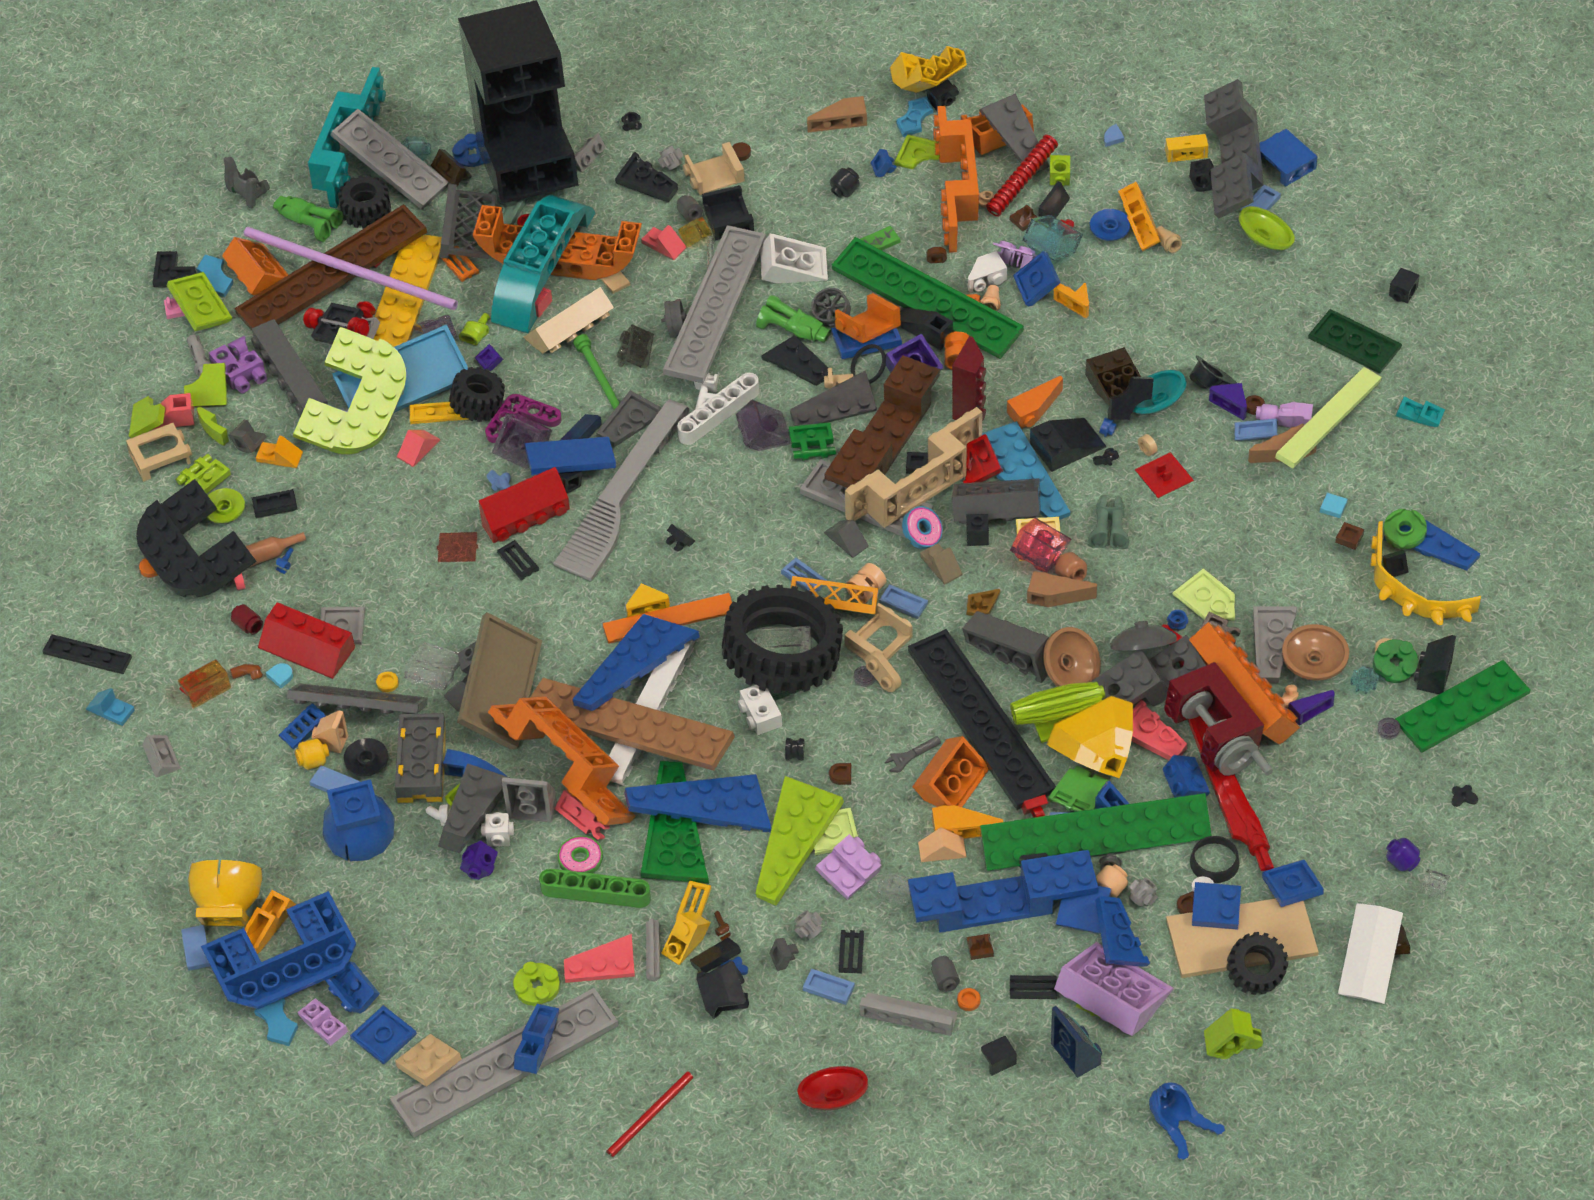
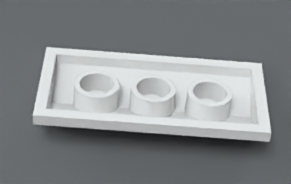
[1338,903,1403,1004]

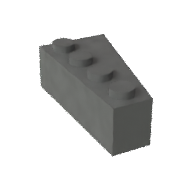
[438,763,510,854]

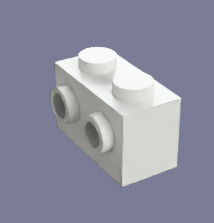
[738,685,782,735]

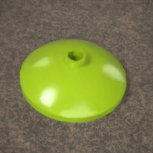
[1239,206,1295,250]

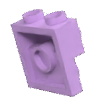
[815,834,882,900]

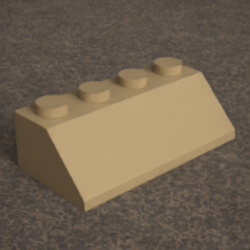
[524,287,614,354]

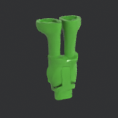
[273,195,343,242]
[756,295,831,343]

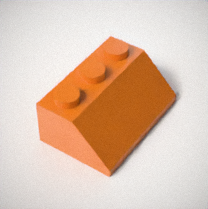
[222,237,289,295]
[912,736,989,807]

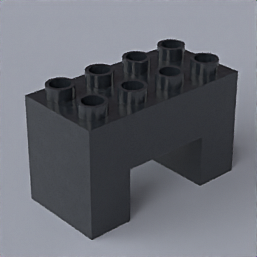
[458,0,579,204]

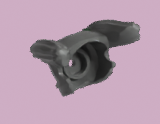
[224,157,270,208]

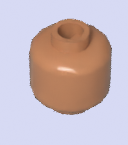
[1055,552,1087,581]

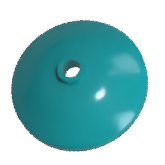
[1133,370,1187,414]

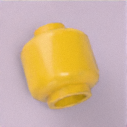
[295,738,329,770]

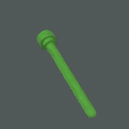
[573,334,620,410]

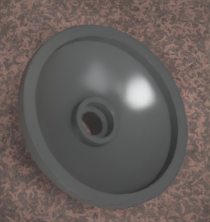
[1110,621,1177,650]

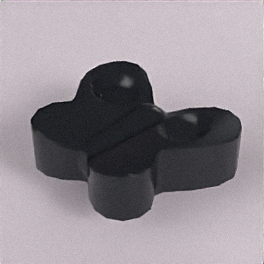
[1092,448,1119,466]
[1452,785,1478,807]

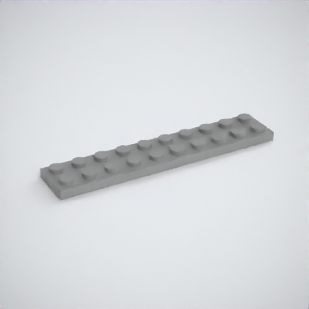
[663,225,766,384]
[390,988,619,1138]

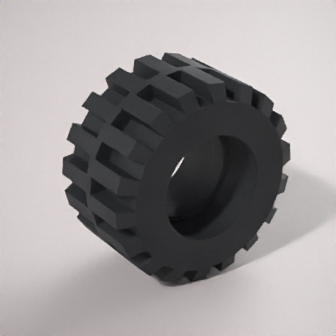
[338,175,391,229]
[449,367,505,422]
[1226,932,1288,995]

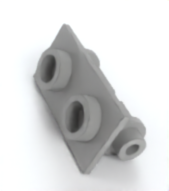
[575,133,606,172]

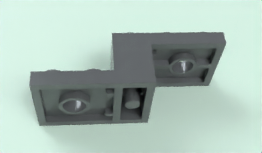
[1091,635,1206,706]

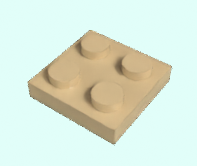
[395,1034,462,1087]

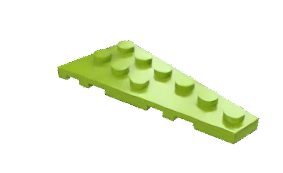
[755,776,844,906]

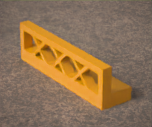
[791,576,879,614]

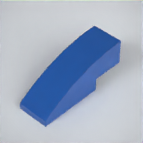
[443,749,506,777]
[514,1004,559,1074]

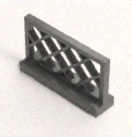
[439,184,496,259]

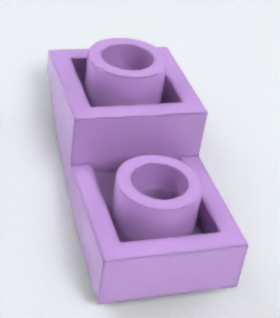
[298,998,348,1046]

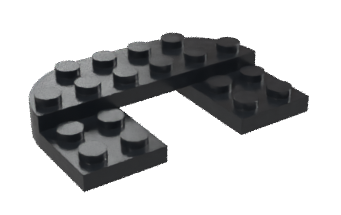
[136,479,257,598]

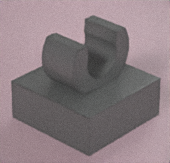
[769,938,799,971]

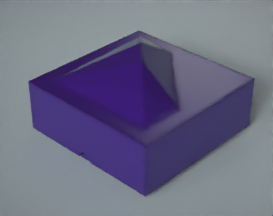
[475,344,504,371]

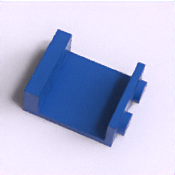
[1260,129,1318,187]

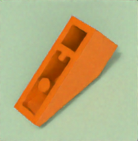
[1007,375,1063,429]

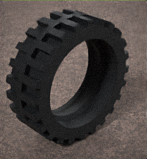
[722,585,843,694]

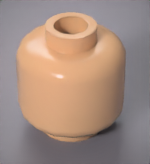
[1096,864,1128,898]

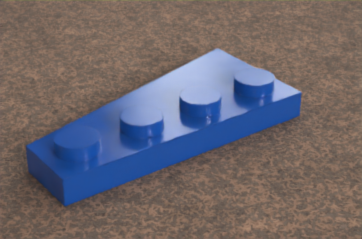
[1383,520,1480,571]

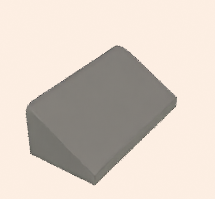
[142,735,181,778]

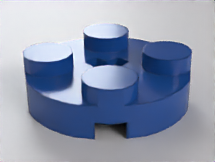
[452,134,484,167]

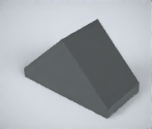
[824,520,869,558]

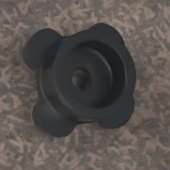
[621,112,642,131]

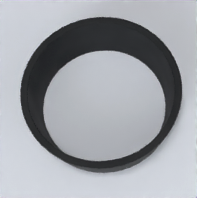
[1190,836,1240,883]

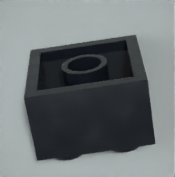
[1414,635,1456,694]

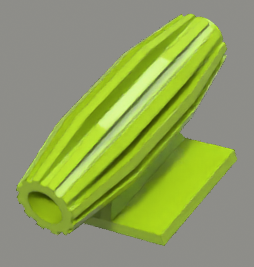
[1010,682,1105,743]

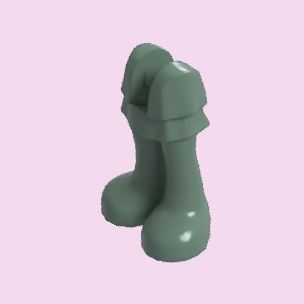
[1088,495,1129,549]

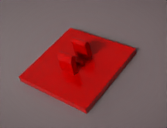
[1135,452,1194,498]

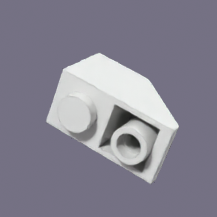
[968,251,1007,293]

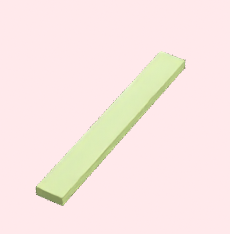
[1275,367,1382,468]

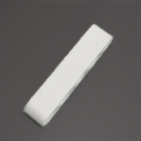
[677,373,759,445]

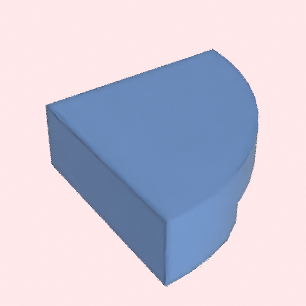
[1104,124,1124,147]

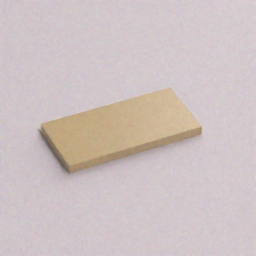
[1166,899,1319,978]

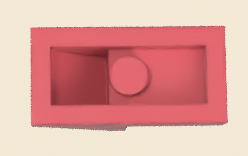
[641,225,686,260]

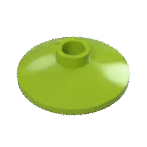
[206,488,245,523]

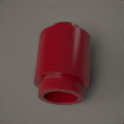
[231,604,263,635]

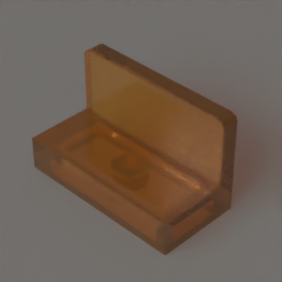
[178,659,231,709]

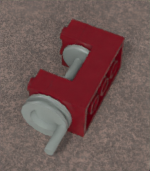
[1164,662,1273,776]

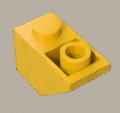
[661,911,711,965]

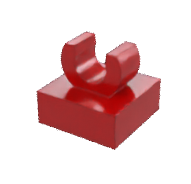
[1021,795,1048,818]

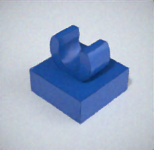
[871,149,897,177]

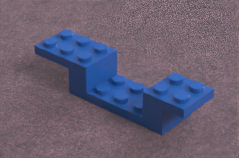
[908,850,1099,933]

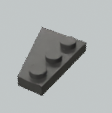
[596,390,661,447]

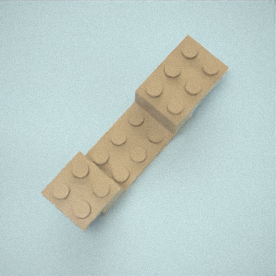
[845,407,982,528]

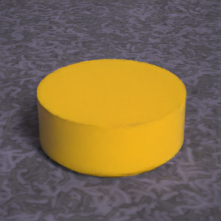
[376,671,399,692]

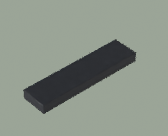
[43,634,132,674]

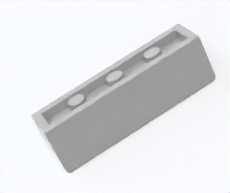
[860,993,957,1036]

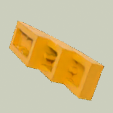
[1118,182,1161,251]

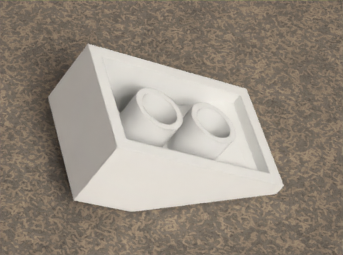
[760,233,828,283]

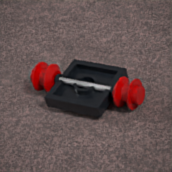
[303,302,369,344]

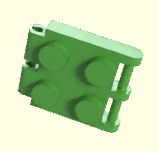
[1048,765,1109,812]

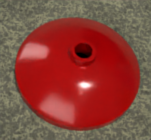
[797,1066,868,1110]

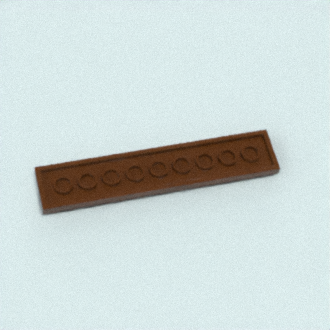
[235,204,427,331]

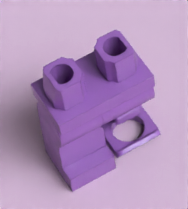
[209,336,267,394]

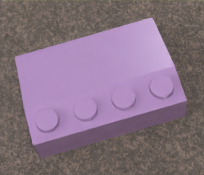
[1054,942,1174,1036]

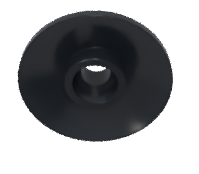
[343,738,388,776]

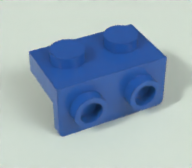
[1163,755,1210,798]
[325,961,380,1014]

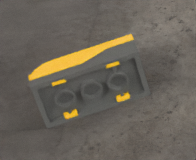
[395,713,446,803]

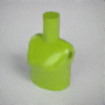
[459,313,490,346]

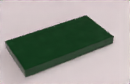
[1308,309,1402,373]

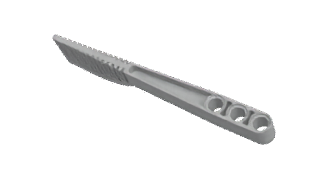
[553,399,690,581]

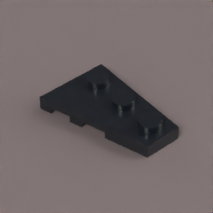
[615,152,678,203]
[762,335,833,386]

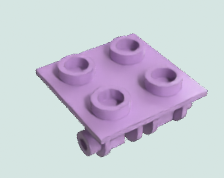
[993,240,1037,268]

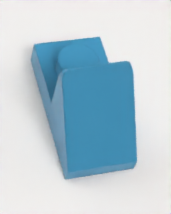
[86,688,135,726]

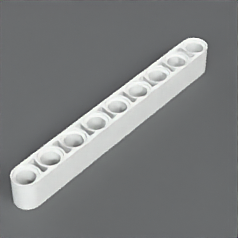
[609,638,699,785]

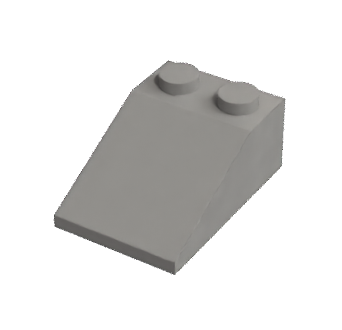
[502,778,557,823]

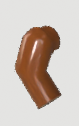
[230,664,263,680]

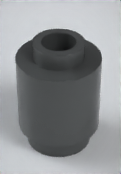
[677,195,703,222]
[931,956,960,992]

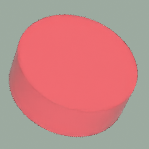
[234,573,246,590]

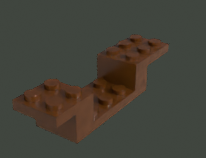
[824,355,940,488]

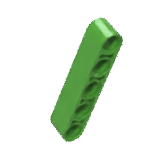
[539,869,651,908]

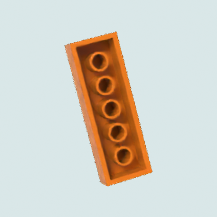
[1189,622,1300,744]

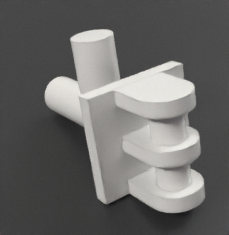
[694,373,719,409]

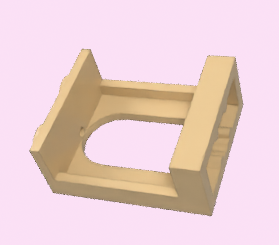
[126,423,192,482]
[844,603,913,660]

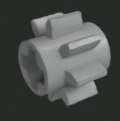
[658,145,684,170]
[1129,878,1158,906]
[794,910,823,939]

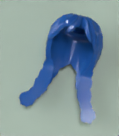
[1149,1082,1225,1160]

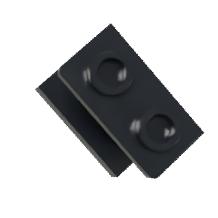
[702,185,754,241]

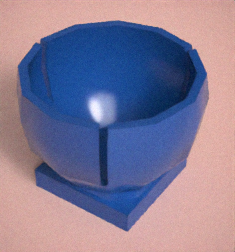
[323,779,395,861]

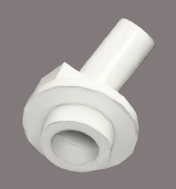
[426,804,451,826]

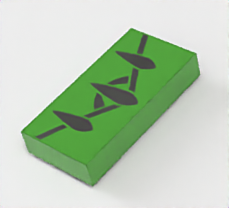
[861,226,901,250]

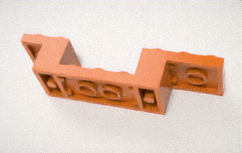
[933,106,979,253]
[488,696,636,825]

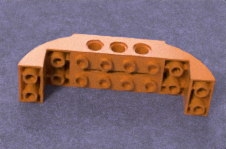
[473,205,642,280]

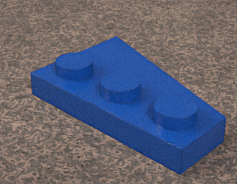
[1095,896,1150,967]

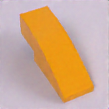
[244,890,296,954]

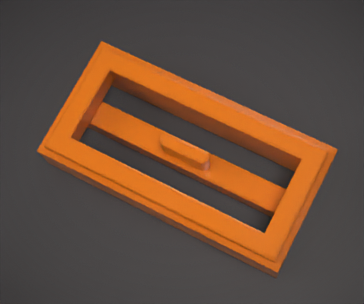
[441,245,479,282]

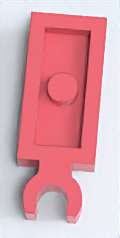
[554,790,610,839]

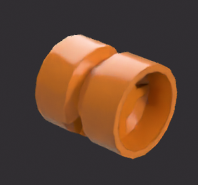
[945,332,969,370]

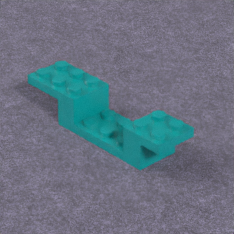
[308,67,386,208]

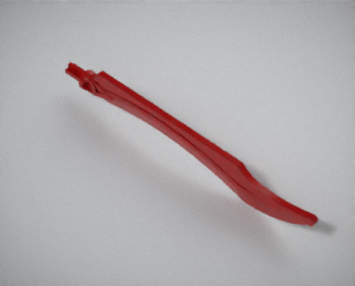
[1162,624,1274,871]

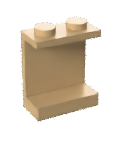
[683,142,745,195]

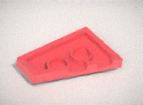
[1131,699,1187,760]
[564,934,635,983]

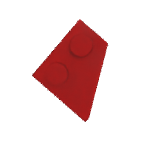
[963,434,1003,483]

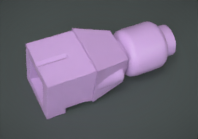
[1256,402,1313,428]

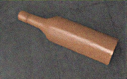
[246,532,306,567]

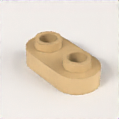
[865,651,901,692]

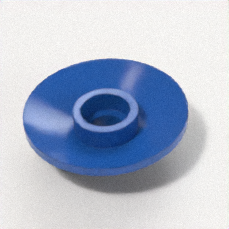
[1090,209,1131,241]

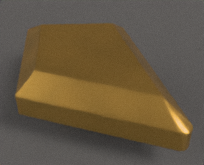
[966,589,1000,616]

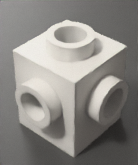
[481,812,514,847]

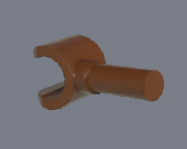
[714,911,731,941]

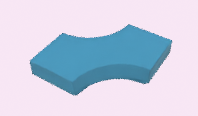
[896,96,933,137]
[196,255,234,297]
[254,998,298,1046]

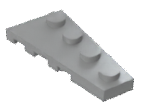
[1253,606,1297,683]

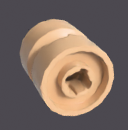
[846,563,887,603]

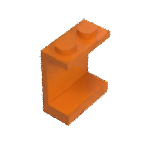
[835,293,901,343]

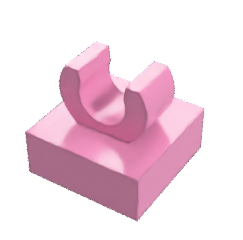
[164,297,185,319]

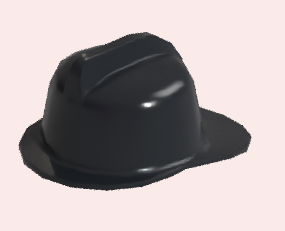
[1189,355,1237,389]

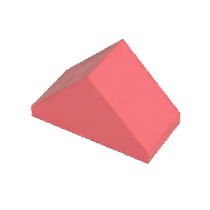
[397,430,440,467]

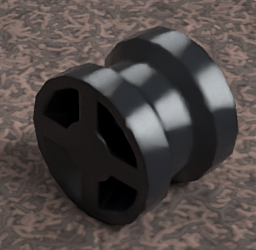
[785,738,805,761]

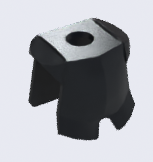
[696,961,749,1019]

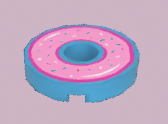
[902,506,943,549]

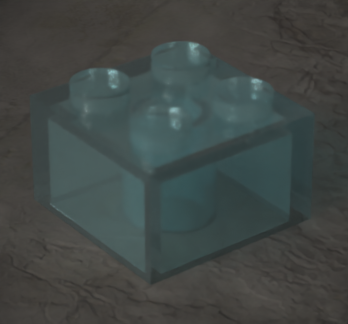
[1022,215,1083,260]

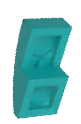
[1395,397,1445,427]

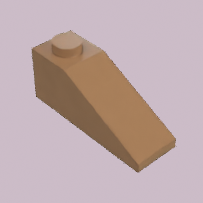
[807,96,867,133]

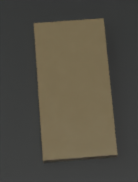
[457,612,542,750]

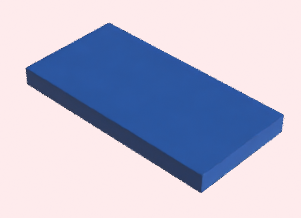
[525,437,616,475]

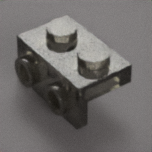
[617,324,654,368]

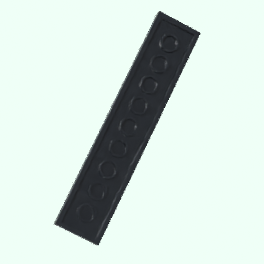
[908,629,1056,810]

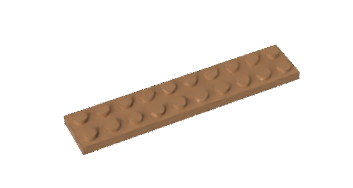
[531,678,735,771]

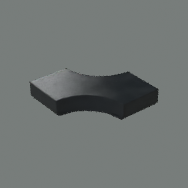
[1108,377,1154,420]

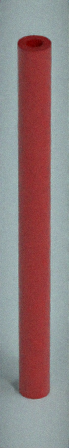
[606,1071,693,1157]

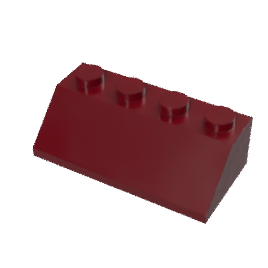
[952,336,986,421]

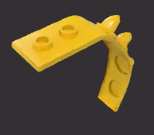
[1371,521,1481,625]

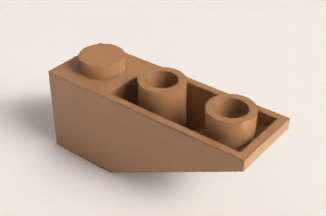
[1248,423,1317,463]
[1027,571,1097,607]

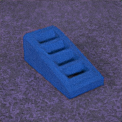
[279,703,326,749]

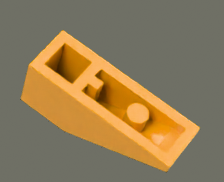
[932,805,1003,839]

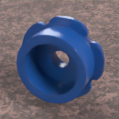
[1099,418,1117,437]
[1167,610,1189,630]

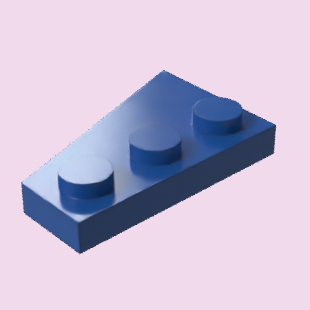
[831,328,902,359]

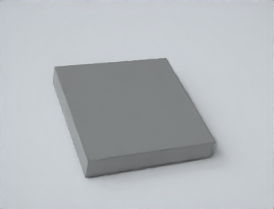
[320,607,365,645]

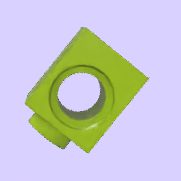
[1050,155,1070,186]

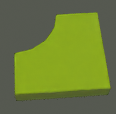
[894,134,939,169]
[184,363,227,406]
[129,396,165,438]

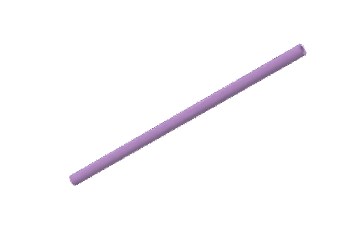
[244,227,458,310]

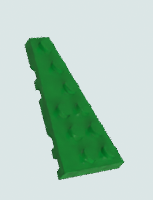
[641,761,709,884]

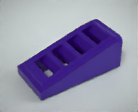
[1288,690,1335,725]

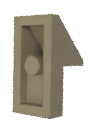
[920,543,963,585]

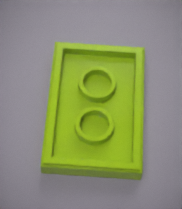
[167,272,232,332]

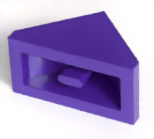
[1209,383,1247,420]

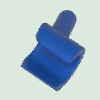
[276,548,293,574]

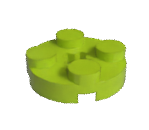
[513,961,560,1006]

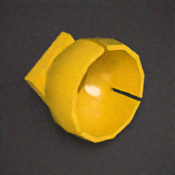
[188,860,262,926]

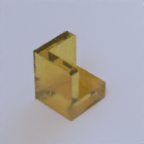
[678,217,712,247]

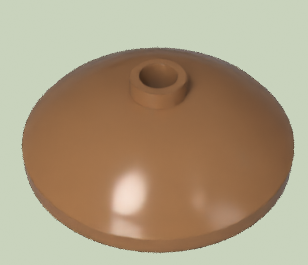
[1282,624,1349,680]
[1044,627,1101,687]

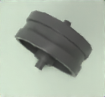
[811,287,851,327]
[661,299,687,338]

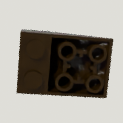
[1085,347,1141,405]

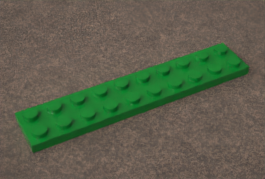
[832,237,1024,359]
[980,793,1212,871]

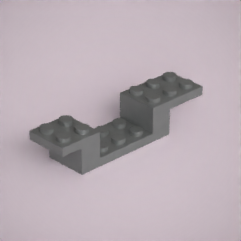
[1204,79,1264,219]

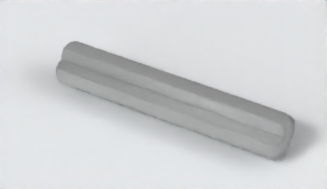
[646,919,660,981]

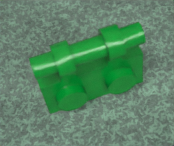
[788,423,836,461]

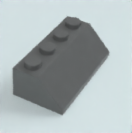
[952,478,1041,524]

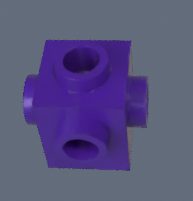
[460,841,498,880]

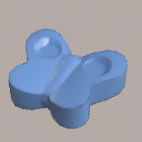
[486,470,511,491]

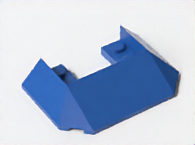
[201,891,356,1009]

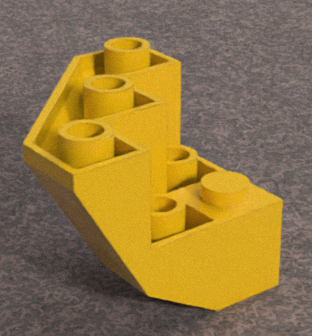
[890,46,967,93]
[1047,696,1133,778]

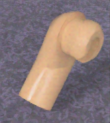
[1281,685,1299,708]

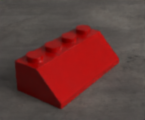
[478,467,570,543]
[258,602,355,679]

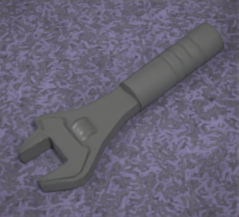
[885,736,941,773]

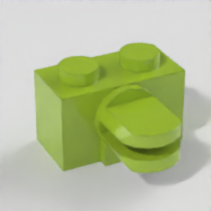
[1204,1008,1263,1059]

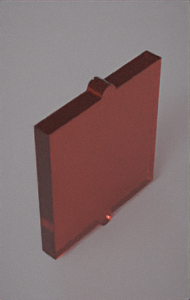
[437,532,479,562]

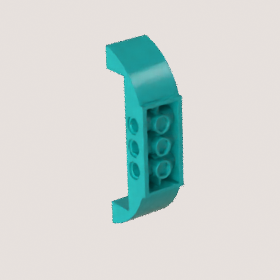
[491,195,595,334]

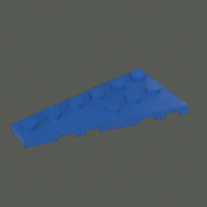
[572,614,700,711]
[624,774,772,832]

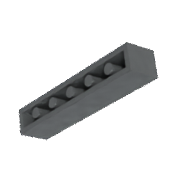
[251,319,328,417]

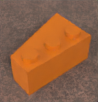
[961,104,1034,155]

